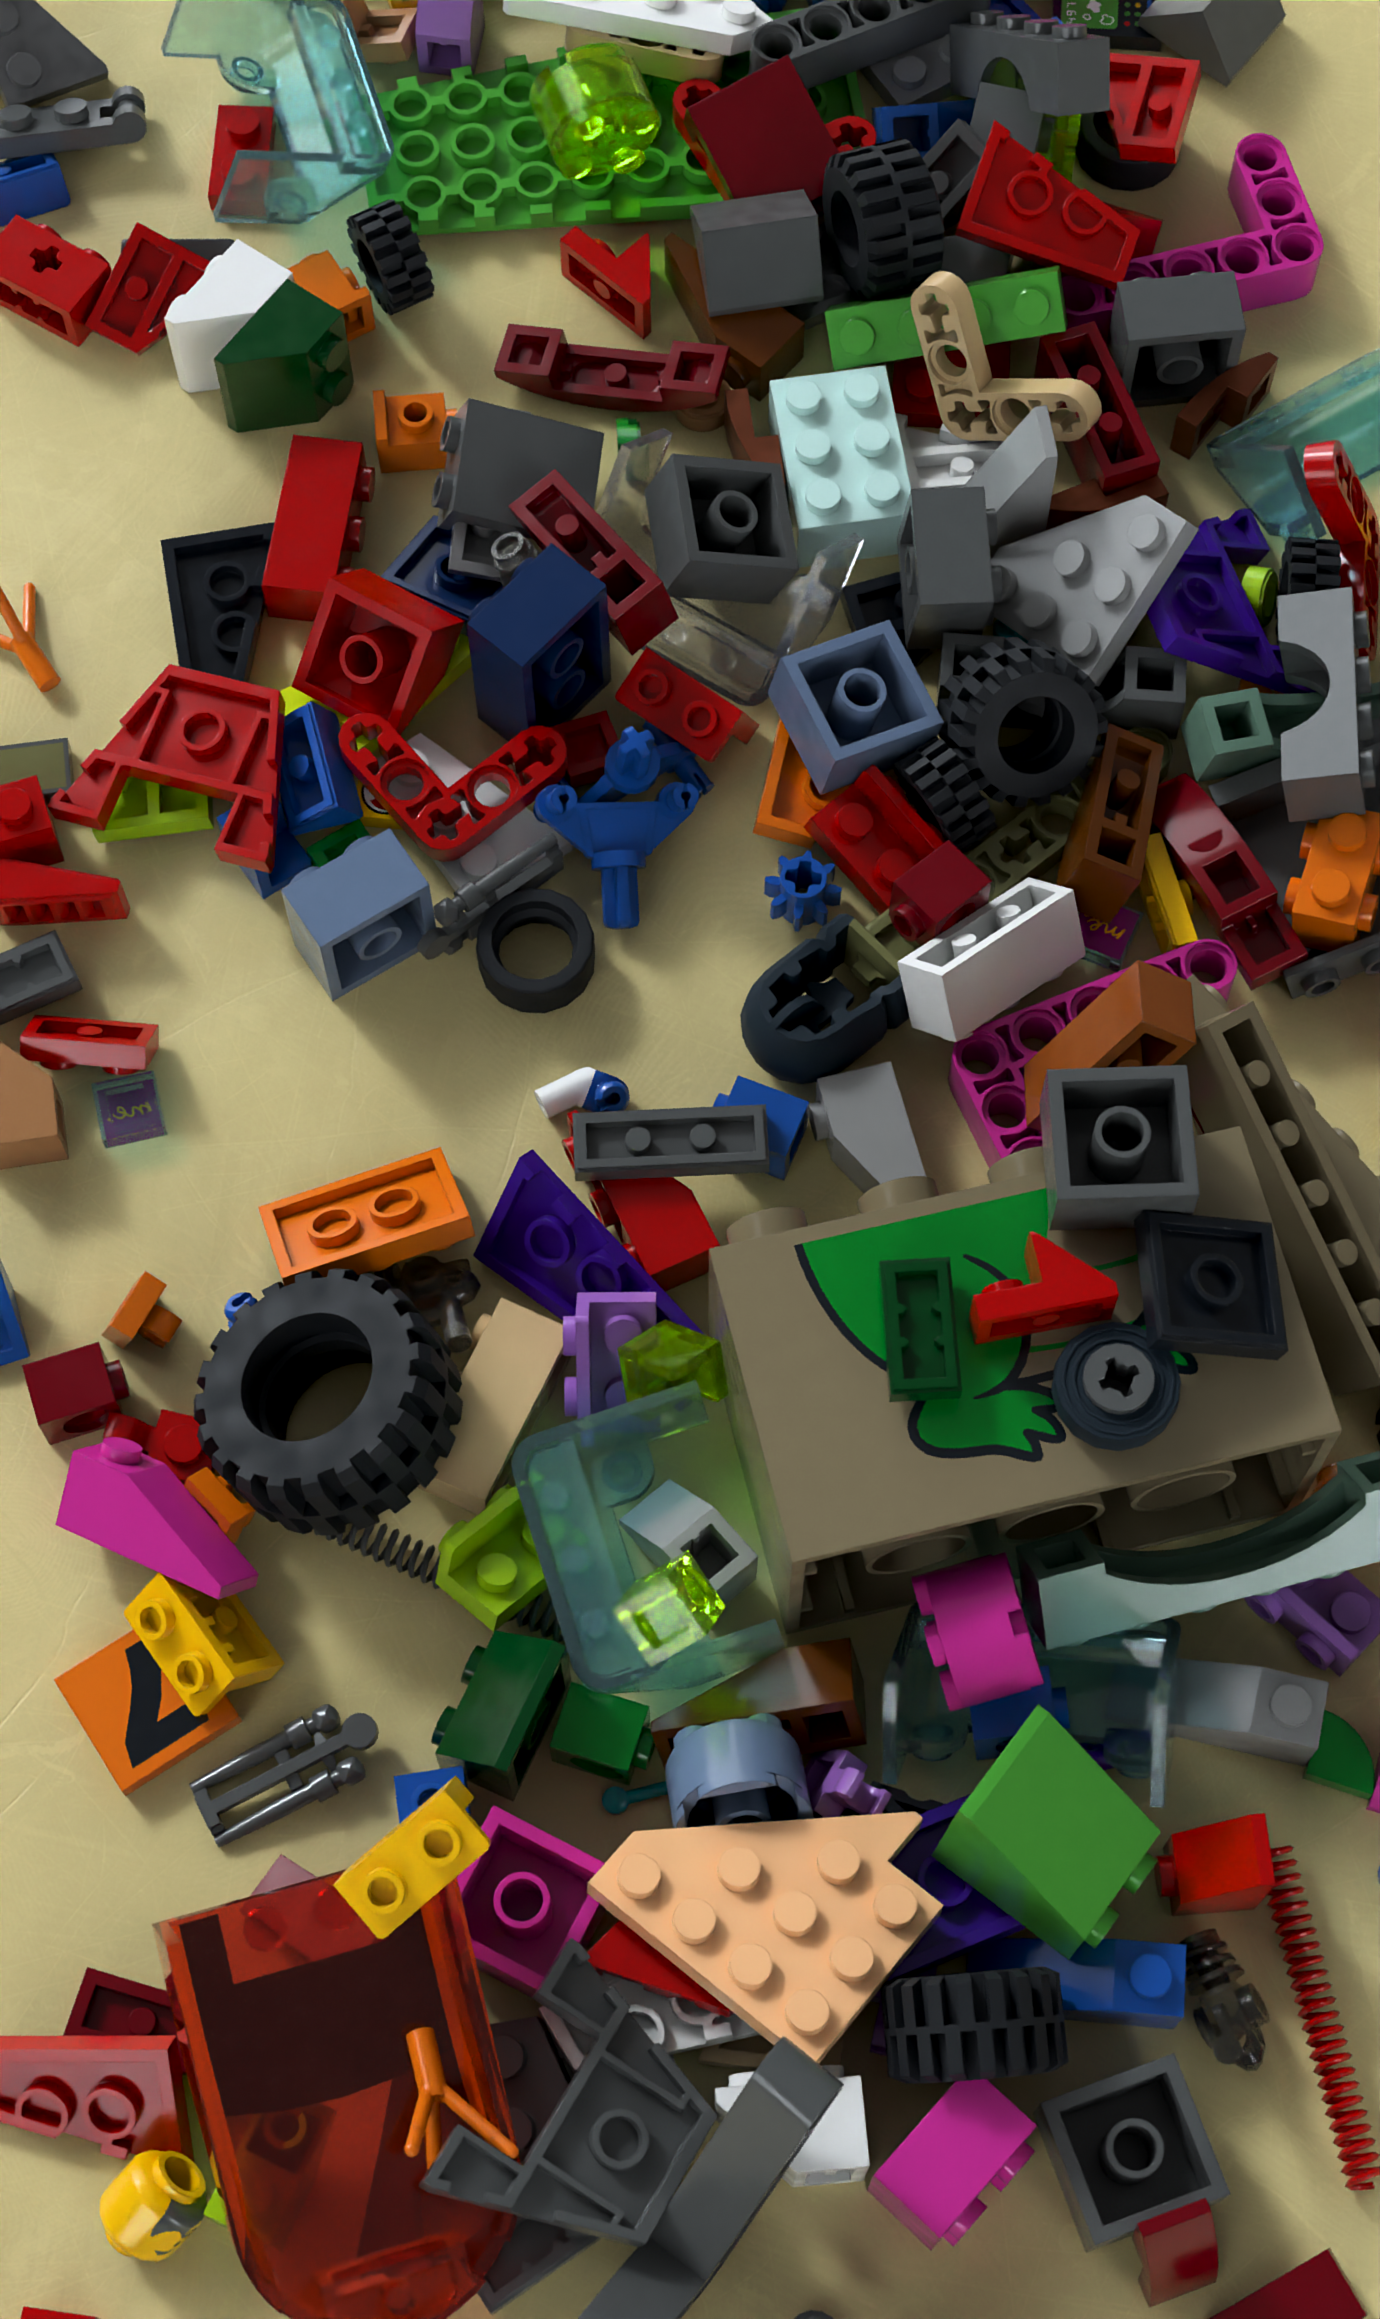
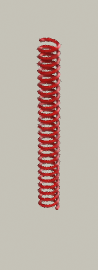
[1267,1845,1380,2191]

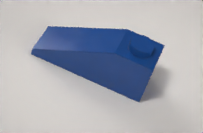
[966,1938,1186,2029]

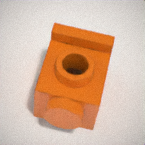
[287,250,376,342]
[373,390,457,473]

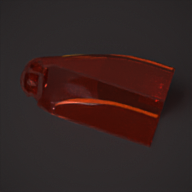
[152,1869,521,2319]

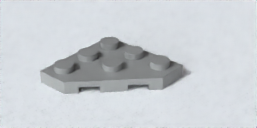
[991,495,1199,687]

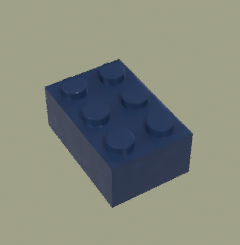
[466,543,611,742]

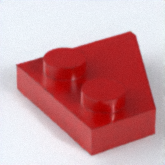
[1105,53,1201,164]

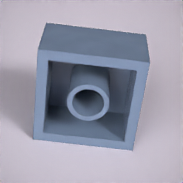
[767,620,944,795]
[281,828,436,1001]

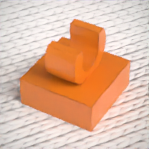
[101,1271,182,1349]
[184,1467,256,1545]

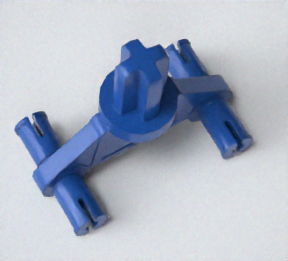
[557,721,714,803]
[533,782,699,929]

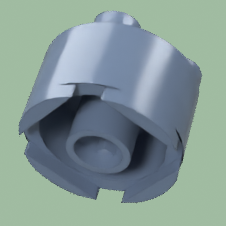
[665,1713,814,1828]

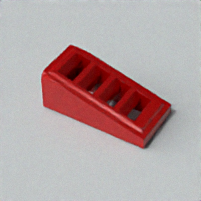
[0,858,130,926]

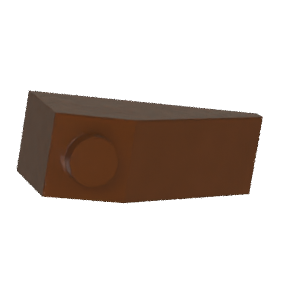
[664,232,805,402]
[1056,723,1164,924]
[651,1637,867,1769]

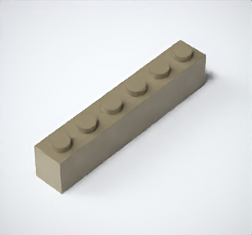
[1173,1001,1380,1397]

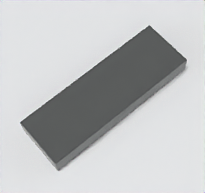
[572,1104,769,1181]

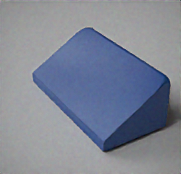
[0,153,71,227]
[279,701,363,836]

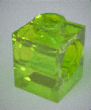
[612,1550,726,1668]

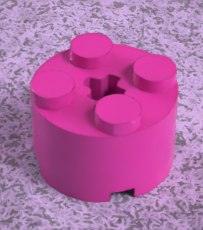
[911,1552,1044,1712]

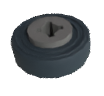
[1051,1322,1181,1451]

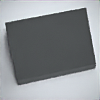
[1137,0,1286,87]
[690,189,824,317]

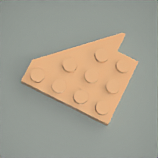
[587,1811,944,2063]

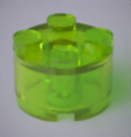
[530,43,660,180]

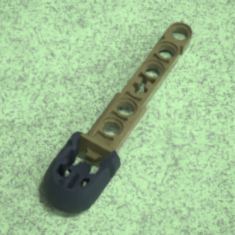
[740,727,1173,1084]

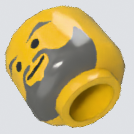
[99,2150,207,2262]

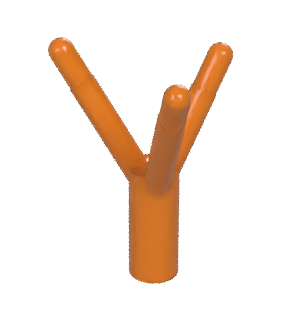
[0,583,61,692]
[405,2027,519,2169]

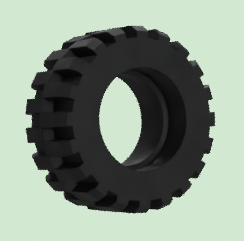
[194,1268,463,1536]

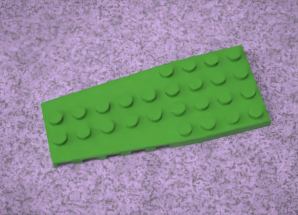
[352,8,866,235]

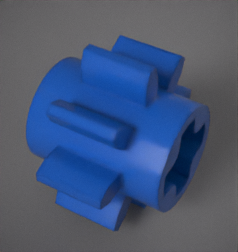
[764,850,842,932]

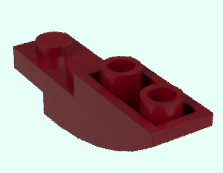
[1149,773,1308,991]

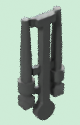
[417,833,564,960]
[189,1704,379,1848]

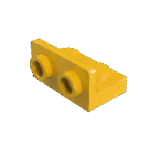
[124,1572,285,1717]
[333,1775,491,1939]

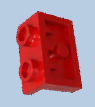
[615,647,760,763]
[804,764,946,915]

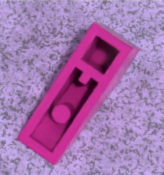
[55,1437,259,1600]

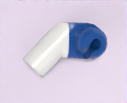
[534,1067,630,1119]

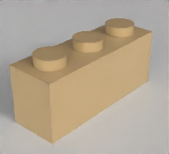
[418,1297,571,1515]

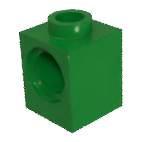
[549,1682,655,1786]

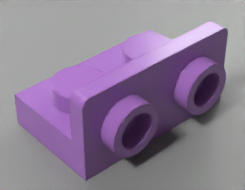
[563,1292,658,1438]
[1244,1570,1380,1677]

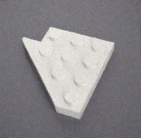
[503,0,773,56]

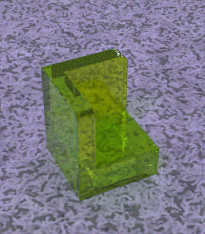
[617,1319,729,1413]

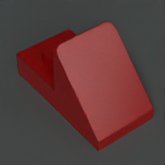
[560,226,651,339]
[968,1231,1119,1345]

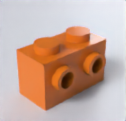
[1283,810,1380,952]

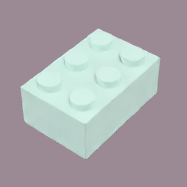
[768,365,911,568]

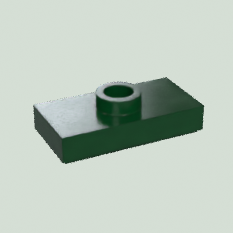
[878,1257,962,1402]

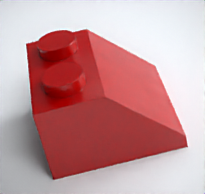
[291,568,465,735]

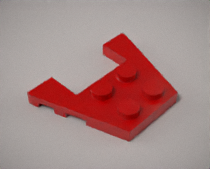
[47,664,286,874]

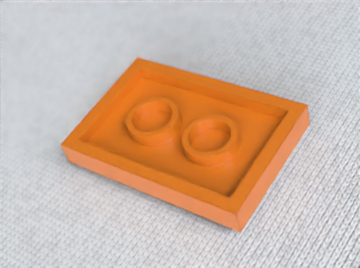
[258,1147,475,1286]

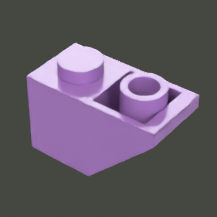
[415,0,485,76]

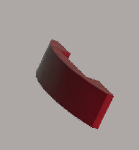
[494,324,731,412]

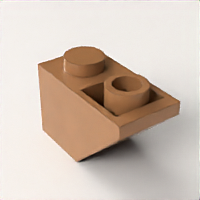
[0,1041,69,1170]

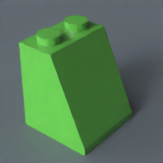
[931,1705,1161,1960]

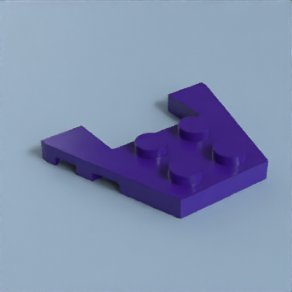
[1146,508,1316,694]

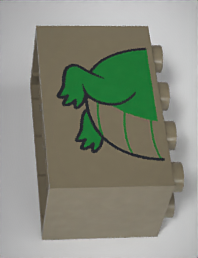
[708,1119,1342,1635]

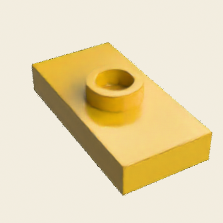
[1138,832,1198,954]

